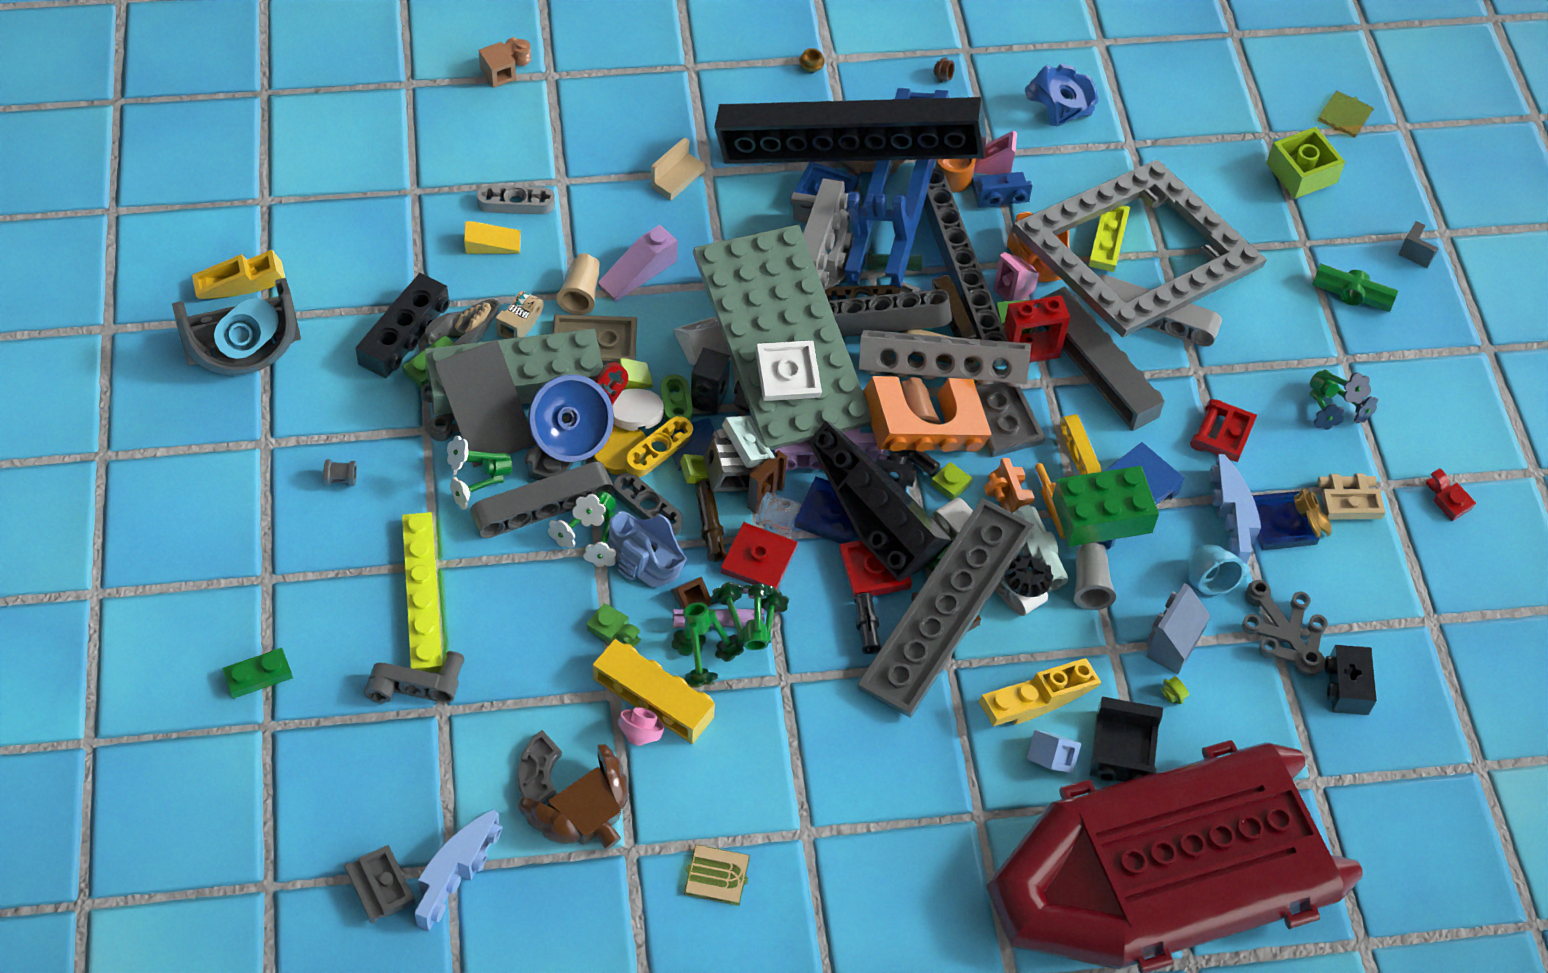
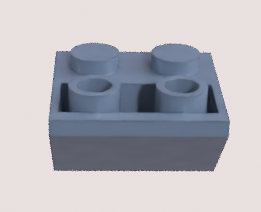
[1146,583,1211,674]

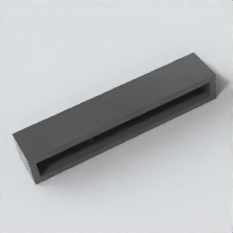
[1037,286,1165,431]

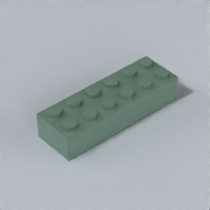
[425,328,605,415]

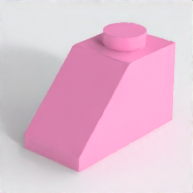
[993,252,1039,301]

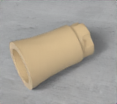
[556,253,600,315]

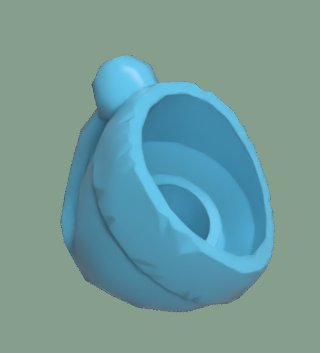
[1188,545,1249,595]

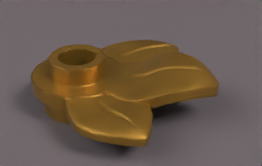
[1294,488,1332,538]

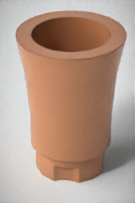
[900,377,941,425]

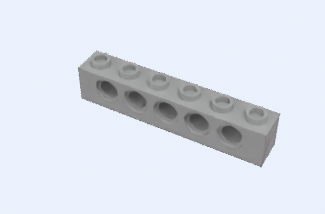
[859,330,1031,387]

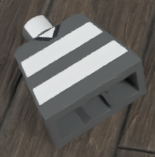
[703,429,754,492]

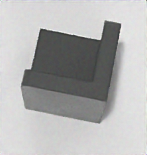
[1398,221,1438,268]

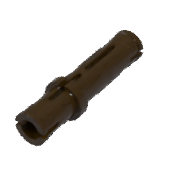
[694,480,726,562]

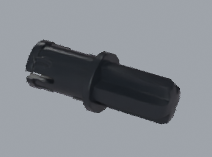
[894,450,940,476]

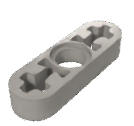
[477,185,555,214]

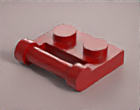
[1190,399,1257,463]

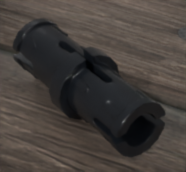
[854,593,881,654]

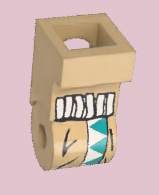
[495,291,544,339]

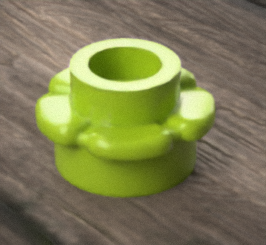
[1161,676,1189,704]

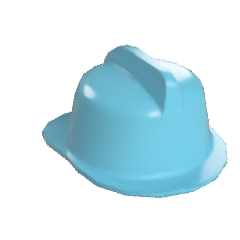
[214,298,279,359]

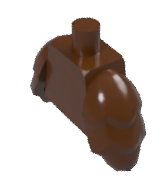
[517,744,628,850]

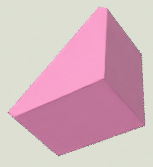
[974,130,1017,175]

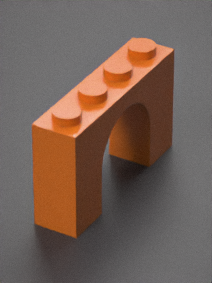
[863,376,991,452]

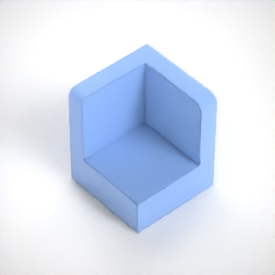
[1027,729,1081,773]

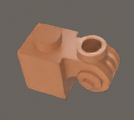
[478,37,531,88]

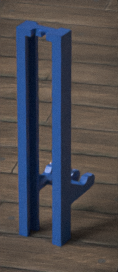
[845,88,949,288]

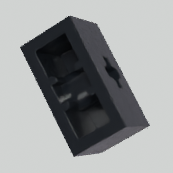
[691,347,730,415]
[1324,645,1377,715]

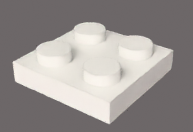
[755,341,822,401]

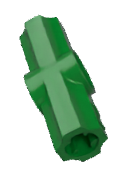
[1312,263,1398,312]

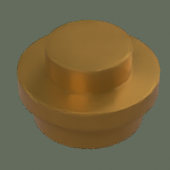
[799,48,825,72]

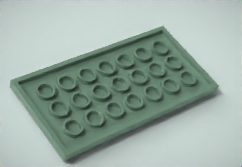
[693,224,871,450]

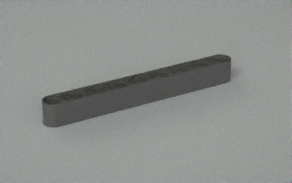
[923,168,1008,367]

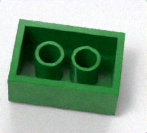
[1052,466,1159,547]

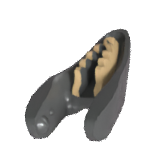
[425,299,499,346]

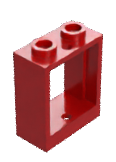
[1003,295,1070,366]

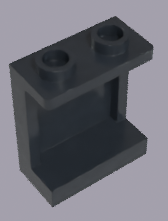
[1089,696,1163,782]

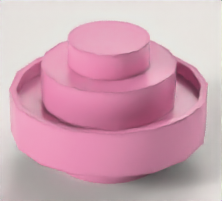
[618,707,665,746]

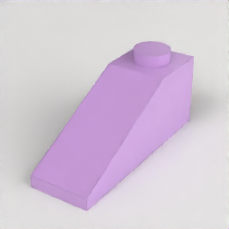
[598,225,678,302]

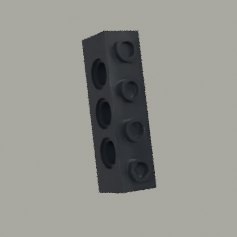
[355,272,450,379]

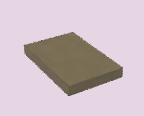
[553,315,637,366]

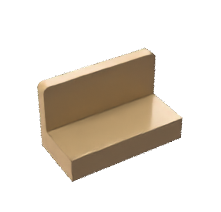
[651,137,705,200]

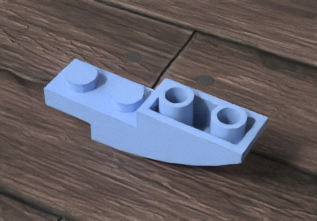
[1209,454,1261,564]
[415,810,502,931]

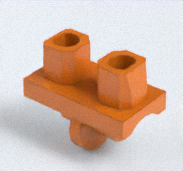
[984,458,1035,513]

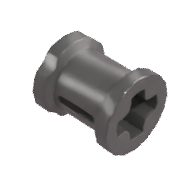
[323,459,357,486]

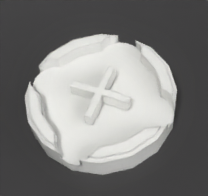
[612,389,664,431]

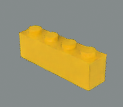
[593,639,715,744]

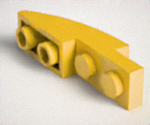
[978,658,1101,726]

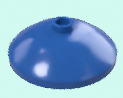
[528,374,614,462]

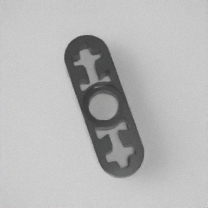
[614,473,682,536]

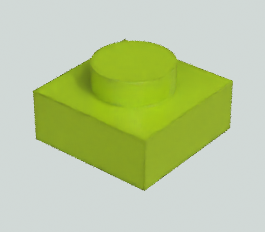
[680,454,709,485]
[931,462,972,500]

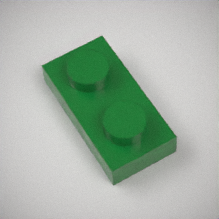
[222,648,293,699]

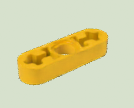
[1060,414,1102,475]
[625,416,693,477]

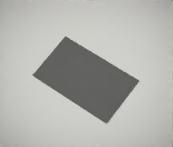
[434,339,536,468]

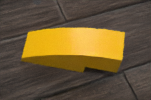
[192,249,285,299]

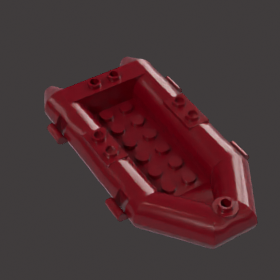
[986,740,1363,973]

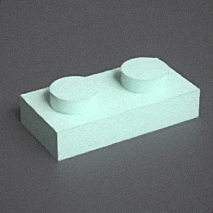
[722,416,775,468]

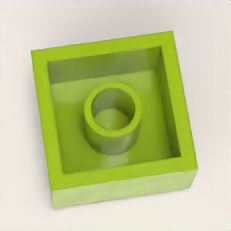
[1266,127,1345,199]

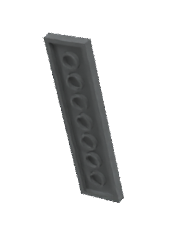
[858,497,1034,718]

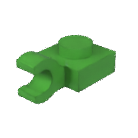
[586,603,641,648]

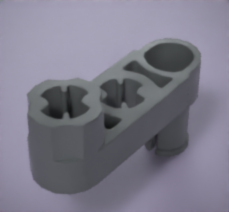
[364,651,465,704]

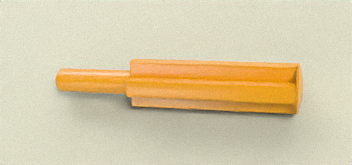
[1035,463,1066,540]

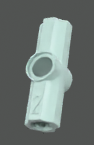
[1013,505,1068,591]

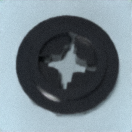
[1005,553,1054,597]

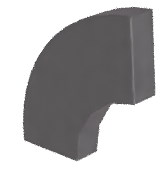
[518,730,562,804]

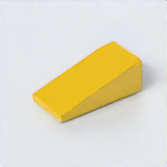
[464,221,521,254]

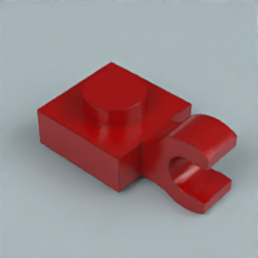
[1426,468,1476,521]

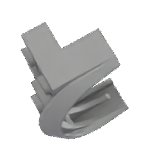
[791,178,853,291]

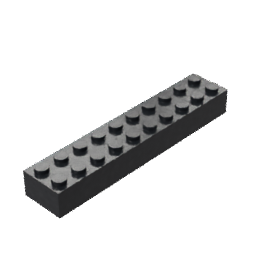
[714,97,987,164]

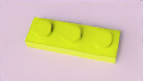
[1088,205,1130,273]

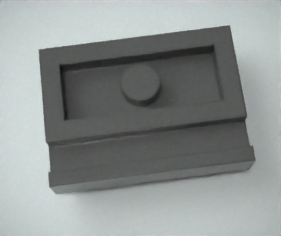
[344,845,416,924]

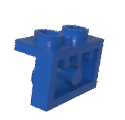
[971,172,1033,208]

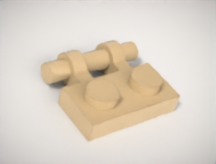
[1317,473,1386,520]

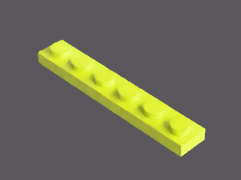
[402,512,442,673]

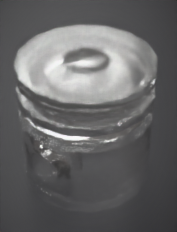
[756,492,801,536]

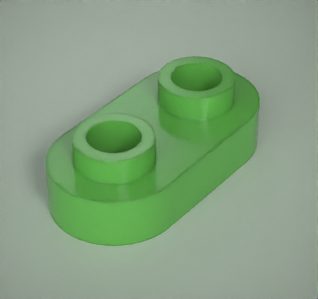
[660,374,693,422]

